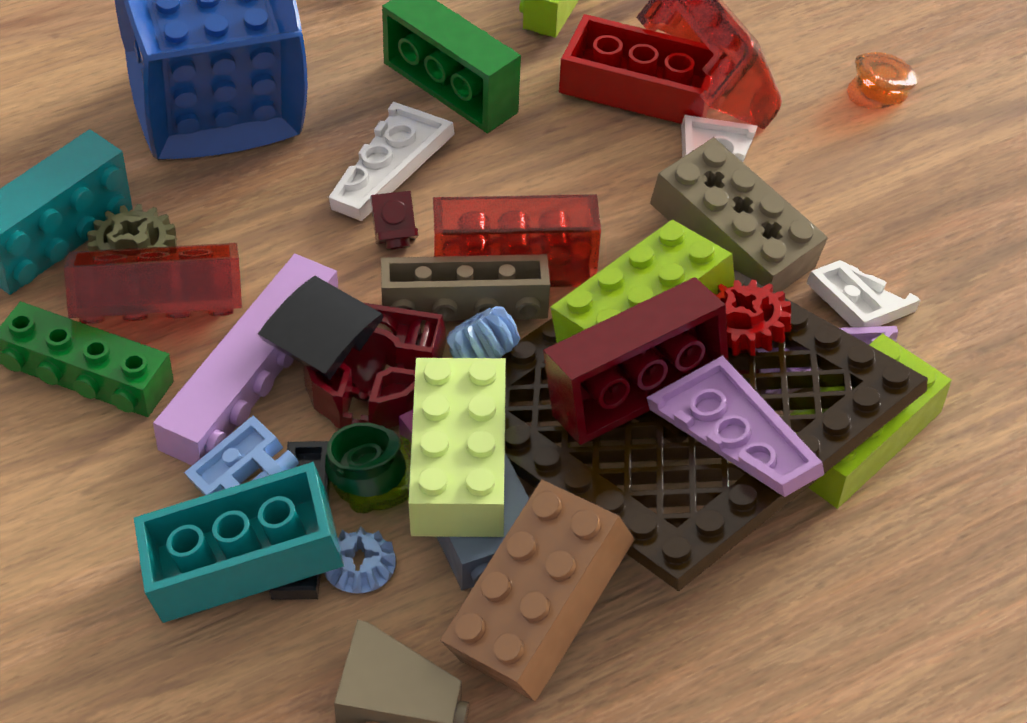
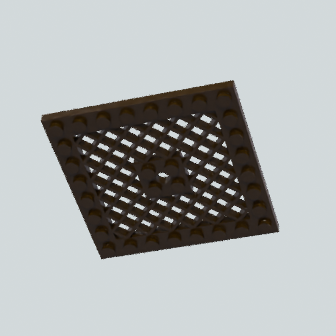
[501,269,928,592]

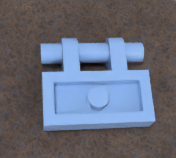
[184,415,300,496]

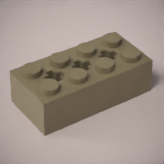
[650,137,828,292]

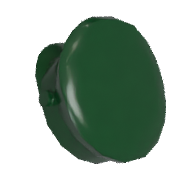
[325,422,406,497]

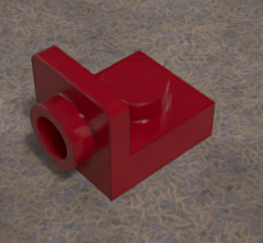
[370,191,419,250]

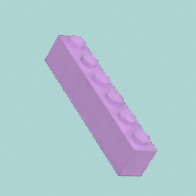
[153,253,338,465]

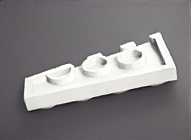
[328,102,455,221]

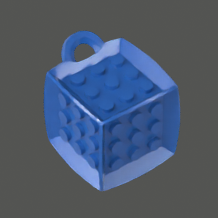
[114,0,308,159]

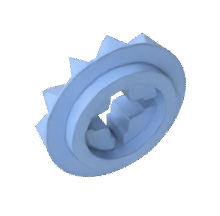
[324,526,396,594]

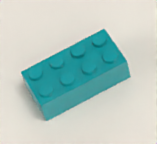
[0,129,133,295]
[134,462,344,623]

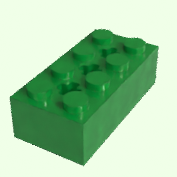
[382,0,521,134]

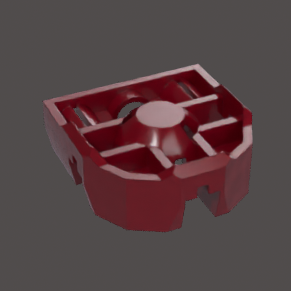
[303,303,446,429]

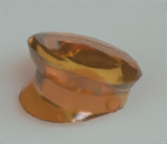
[847,52,918,109]

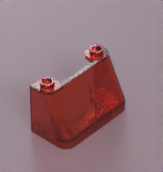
[636,0,782,129]

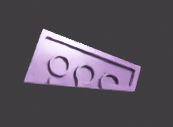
[647,356,824,497]

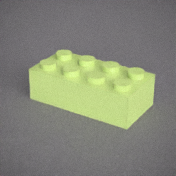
[409,358,506,537]

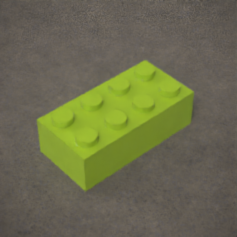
[550,219,735,343]
[790,333,952,509]

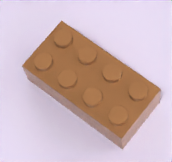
[440,479,635,702]

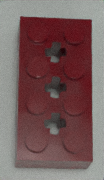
[543,277,729,445]

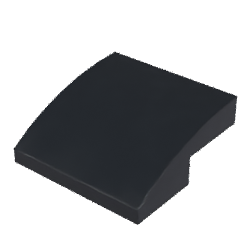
[258,276,384,380]

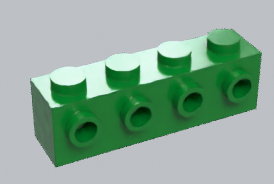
[0,301,174,417]

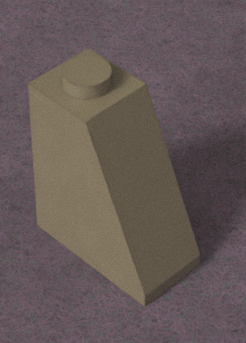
[334,620,469,723]

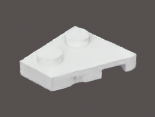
[807,260,921,327]

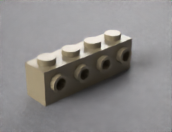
[381,254,550,321]

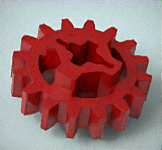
[713,280,791,356]

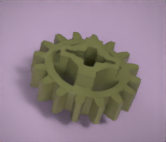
[87,204,177,281]

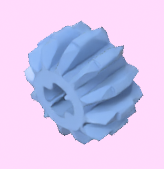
[446,306,521,358]

